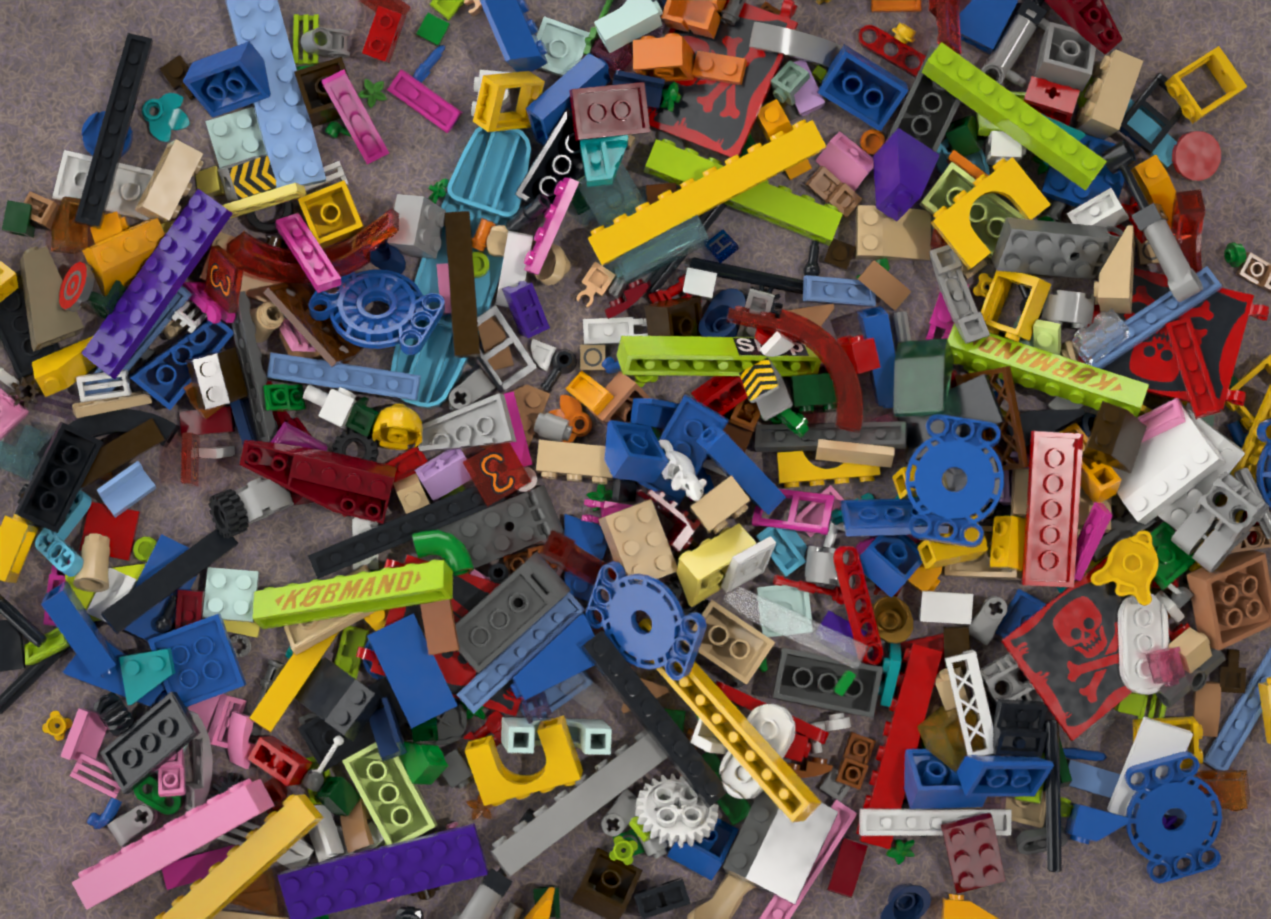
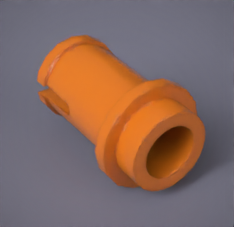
[471,218,496,251]

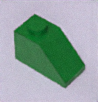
[399,741,448,785]

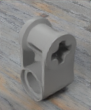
[301,27,350,58]
[448,368,496,412]
[969,596,1007,645]
[601,788,638,836]
[107,804,158,846]

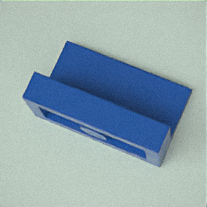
[630,398,679,430]

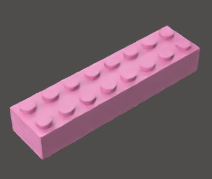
[72,778,275,910]

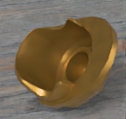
[872,596,913,644]

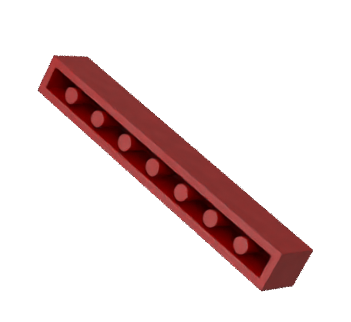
[856,643,942,849]

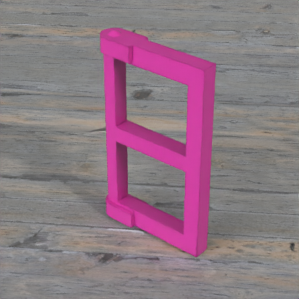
[752,489,835,535]

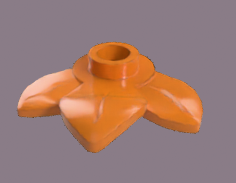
[548,395,592,443]

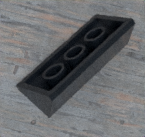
[514,109,585,215]
[14,422,103,533]

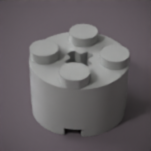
[1041,289,1095,329]
[235,478,294,524]
[804,546,855,587]

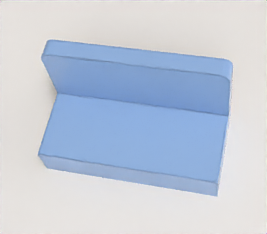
[97,461,156,518]

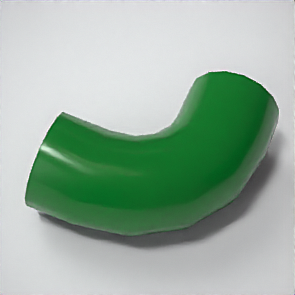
[412,530,474,577]

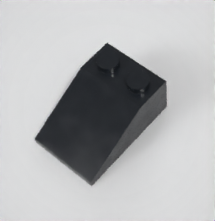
[1005,409,1086,452]
[295,657,383,741]

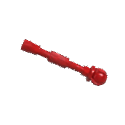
[773,575,845,605]

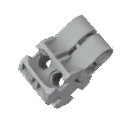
[1171,471,1270,573]
[980,653,1060,730]

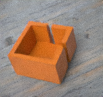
[661,0,727,39]

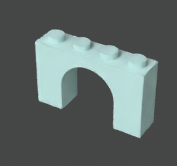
[594,0,663,53]
[501,717,612,755]

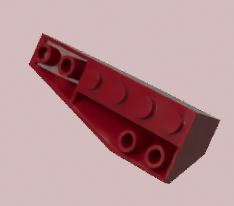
[1044,0,1123,55]
[239,440,397,524]

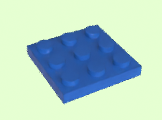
[1041,133,1134,207]
[148,613,247,707]

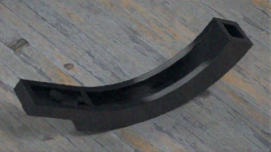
[17,409,180,503]

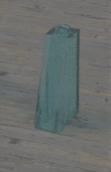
[613,215,709,285]

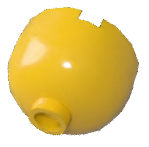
[372,404,423,450]

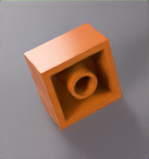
[633,33,694,82]

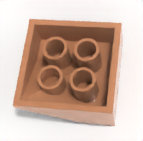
[1187,550,1271,650]

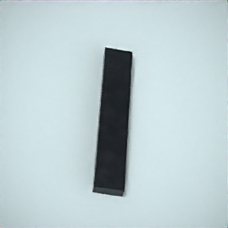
[101,529,238,634]

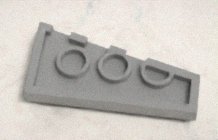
[418,393,516,453]

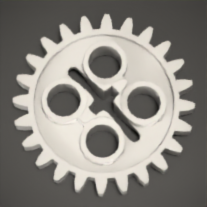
[635,774,718,848]

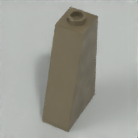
[19,246,84,351]

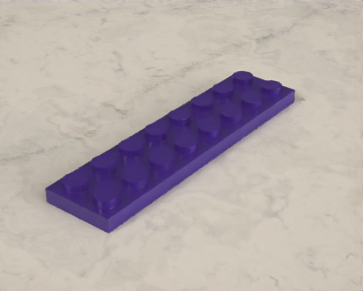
[82,189,233,379]
[277,823,489,919]

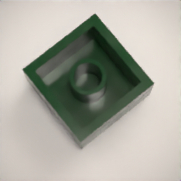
[790,372,846,415]

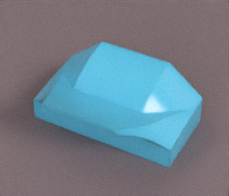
[755,527,807,577]

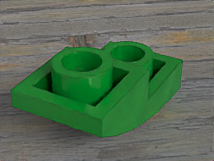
[263,384,306,412]

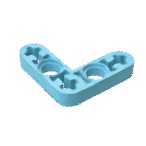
[35,490,92,577]

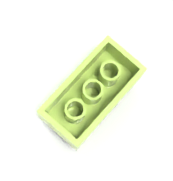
[919,162,1025,258]
[342,742,438,845]

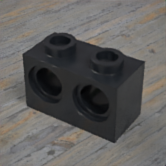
[634,877,691,919]

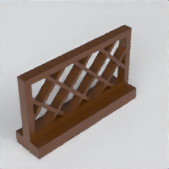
[263,274,365,367]
[955,366,1029,472]

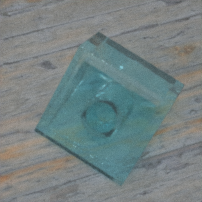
[576,162,645,229]

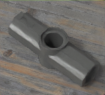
[1091,512,1157,562]
[1155,648,1226,708]

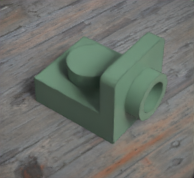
[771,60,810,106]

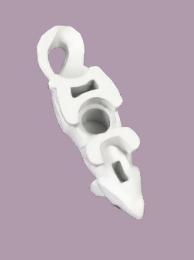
[658,440,706,501]

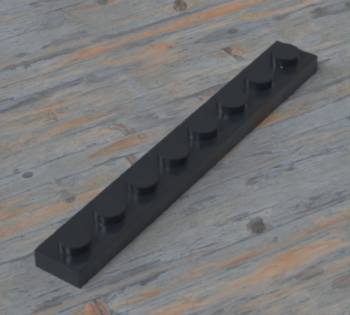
[75,33,153,229]
[308,479,505,579]
[581,631,727,808]

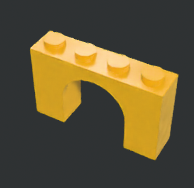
[931,157,1051,270]
[892,466,988,570]
[465,715,583,806]

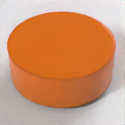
[860,129,885,155]

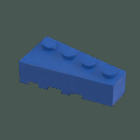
[129,319,234,410]

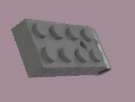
[991,217,1123,279]
[436,485,564,569]
[455,552,571,673]

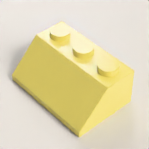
[676,523,757,607]

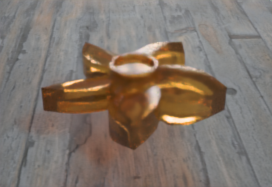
[467,793,493,820]

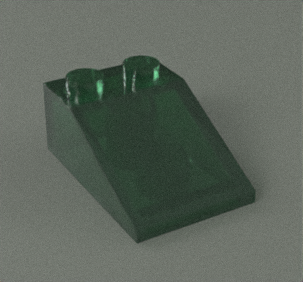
[893,338,954,417]

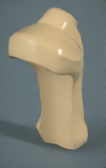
[487,225,571,286]
[687,873,756,919]

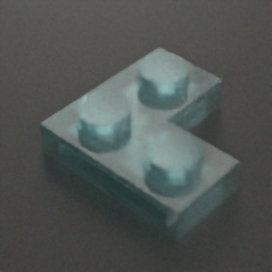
[0,424,49,480]

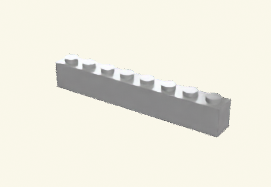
[490,729,667,877]

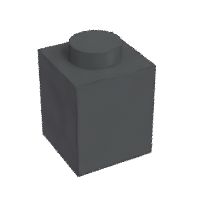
[442,748,473,789]

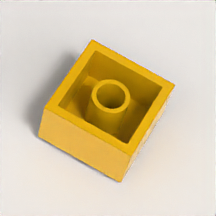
[298,180,366,249]

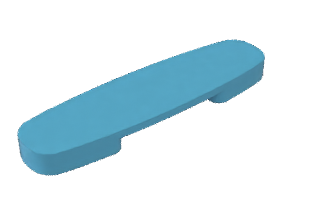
[391,126,532,409]

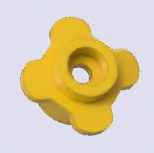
[892,22,916,44]
[973,273,993,298]
[42,711,73,741]

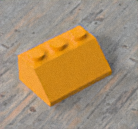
[82,218,165,296]

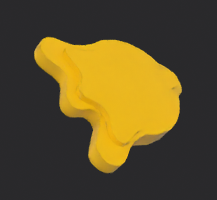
[1091,530,1159,606]

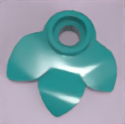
[142,93,190,142]

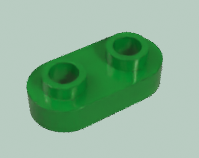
[775,408,809,438]
[134,776,183,815]

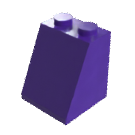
[873,128,940,221]

